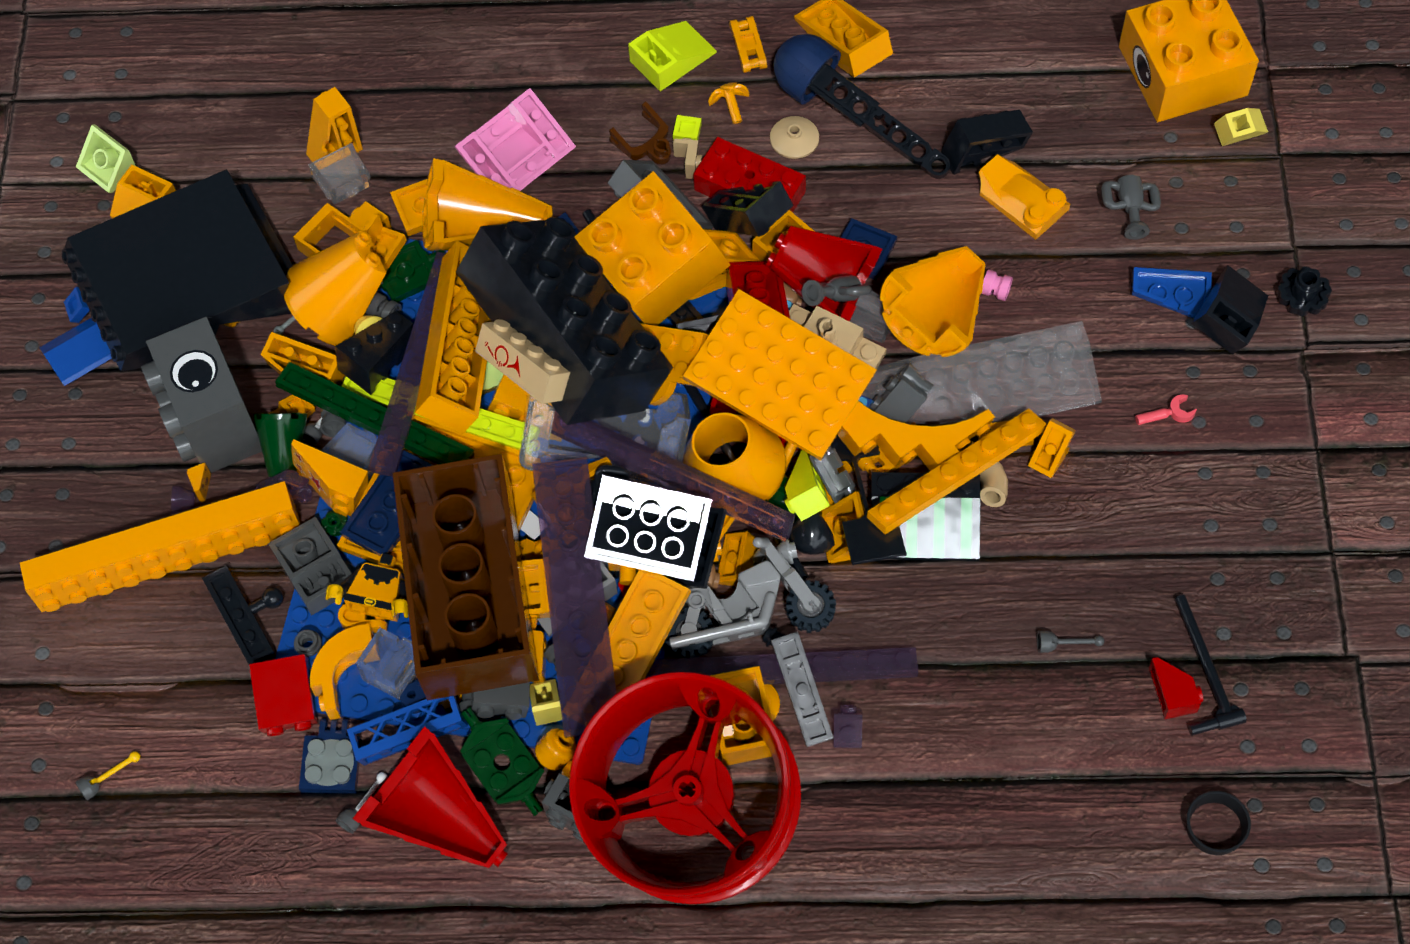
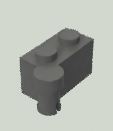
[868,363,933,423]
[459,682,530,720]

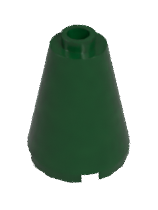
[254,413,307,483]

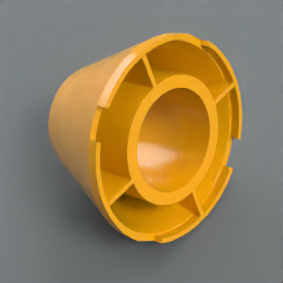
[680,413,786,515]

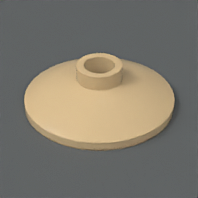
[770,116,819,159]

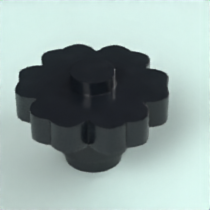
[1277,266,1332,317]

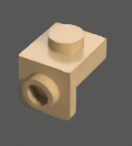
[673,138,702,179]

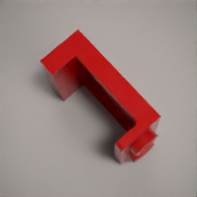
[249,654,318,737]

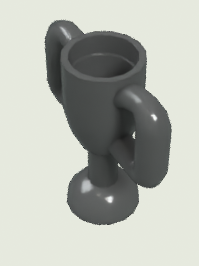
[1101,175,1161,240]
[802,275,872,306]

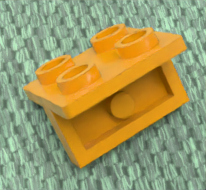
[362,214,407,271]

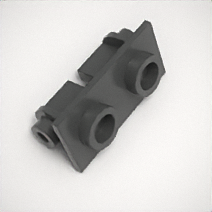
[809,446,856,503]

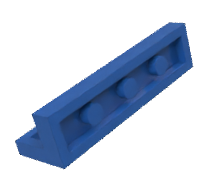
[347,696,468,766]

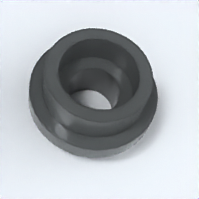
[294,630,322,657]

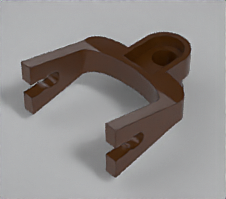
[609,101,671,165]

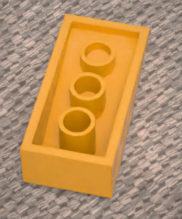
[794,0,893,78]

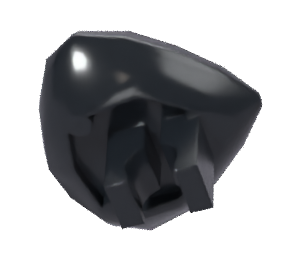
[785,512,835,555]

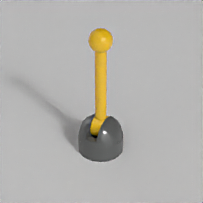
[75,751,140,801]

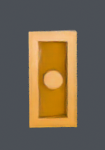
[718,531,756,587]

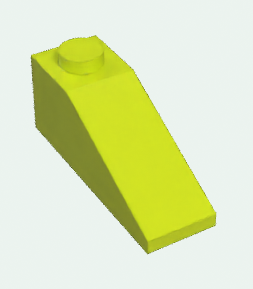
[784,450,830,521]

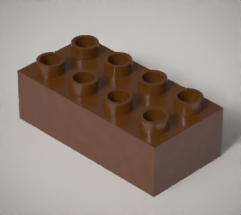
[393,453,539,701]

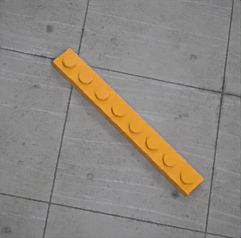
[867,409,1047,535]

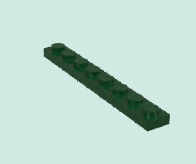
[275,362,474,465]

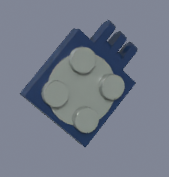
[299,719,362,793]

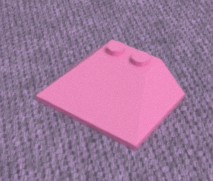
[454,88,576,191]

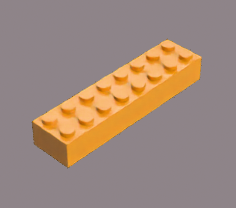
[415,241,491,434]

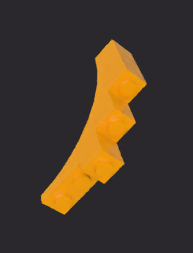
[837,401,995,471]

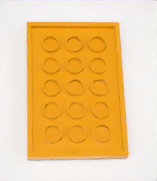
[683,289,877,461]

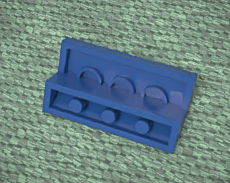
[39,318,112,386]

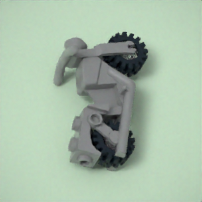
[665,537,836,660]

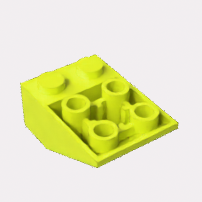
[628,21,717,92]

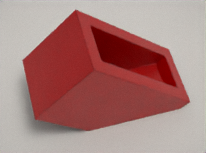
[1149,657,1203,720]

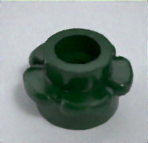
[321,511,347,536]

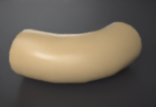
[968,441,1008,507]

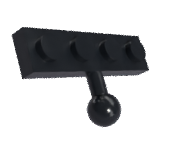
[202,565,284,664]

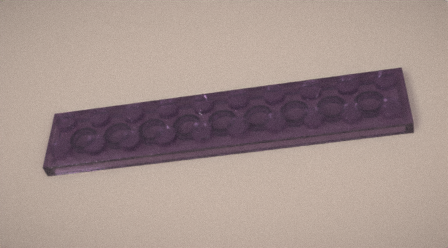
[532,457,617,738]

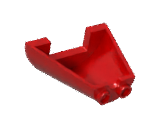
[765,226,882,322]

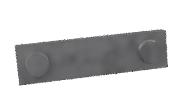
[771,632,834,747]

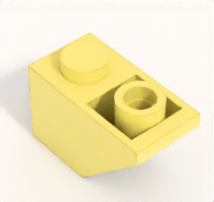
[1214,108,1268,146]

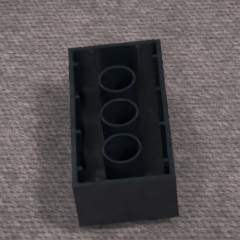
[456,217,673,425]

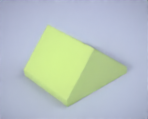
[76,124,136,193]

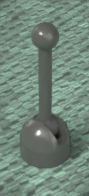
[1037,631,1105,653]

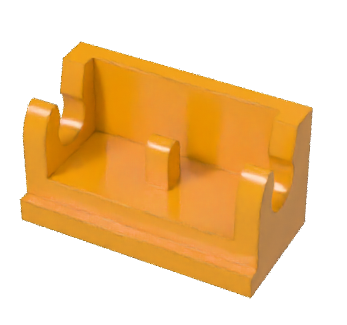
[521,558,554,619]

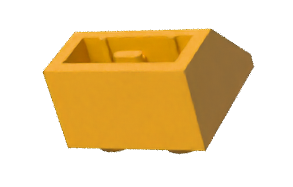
[110,164,176,218]

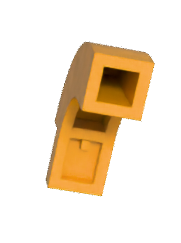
[310,623,377,720]

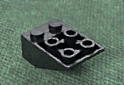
[1191,265,1269,354]

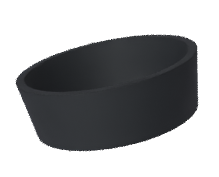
[1187,791,1251,855]

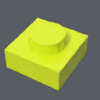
[673,115,702,141]

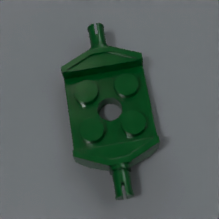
[460,707,544,817]

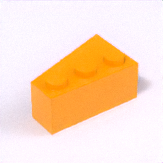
[306,87,363,174]
[260,332,345,386]
[487,374,569,440]

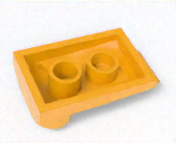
[979,154,1070,240]

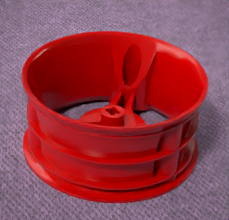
[569,672,801,904]

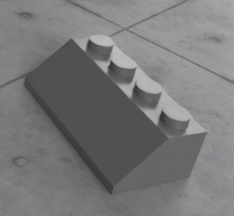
[608,160,713,230]

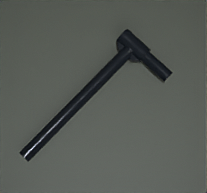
[1175,595,1247,736]

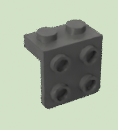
[542,773,584,843]

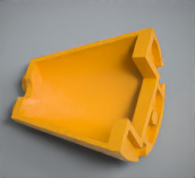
[284,230,386,346]

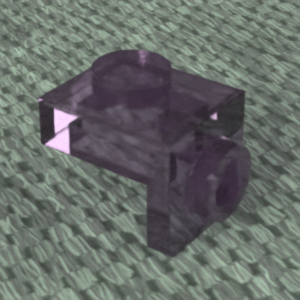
[834,705,863,748]

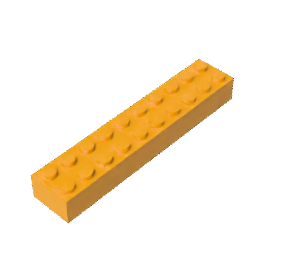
[20,481,301,612]

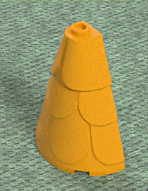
[422,158,554,251]
[880,246,986,357]

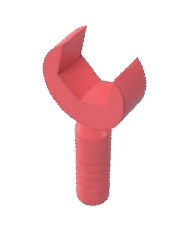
[1135,394,1197,425]

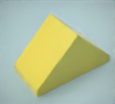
[530,679,564,726]

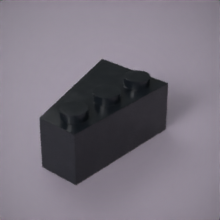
[335,311,415,395]

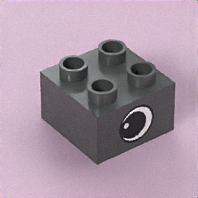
[141,317,262,473]

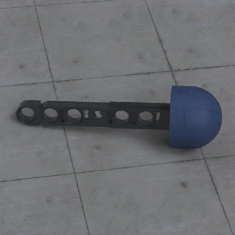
[774,34,950,179]

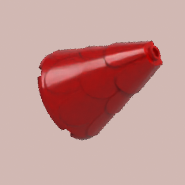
[352,726,508,869]

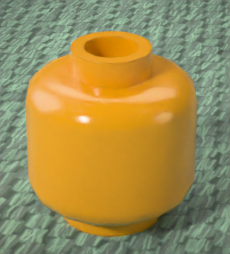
[535,728,577,771]

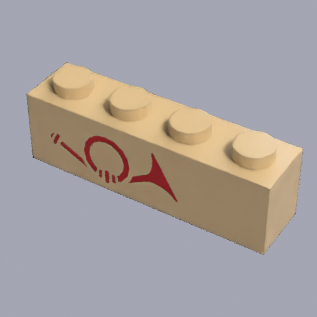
[475,319,570,404]

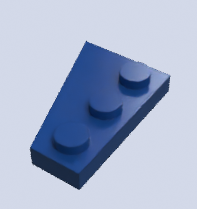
[1132,267,1212,318]

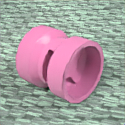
[981,269,1013,301]

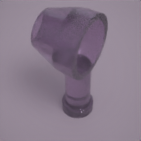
[171,485,195,516]

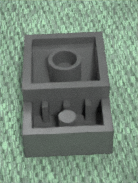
[268,517,352,616]

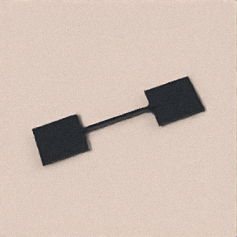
[831,435,907,565]

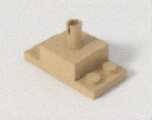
[789,304,887,369]

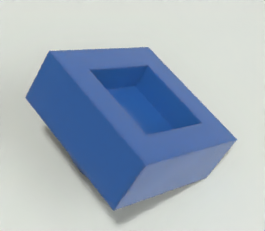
[64,287,90,323]

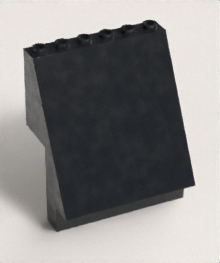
[61,169,293,371]

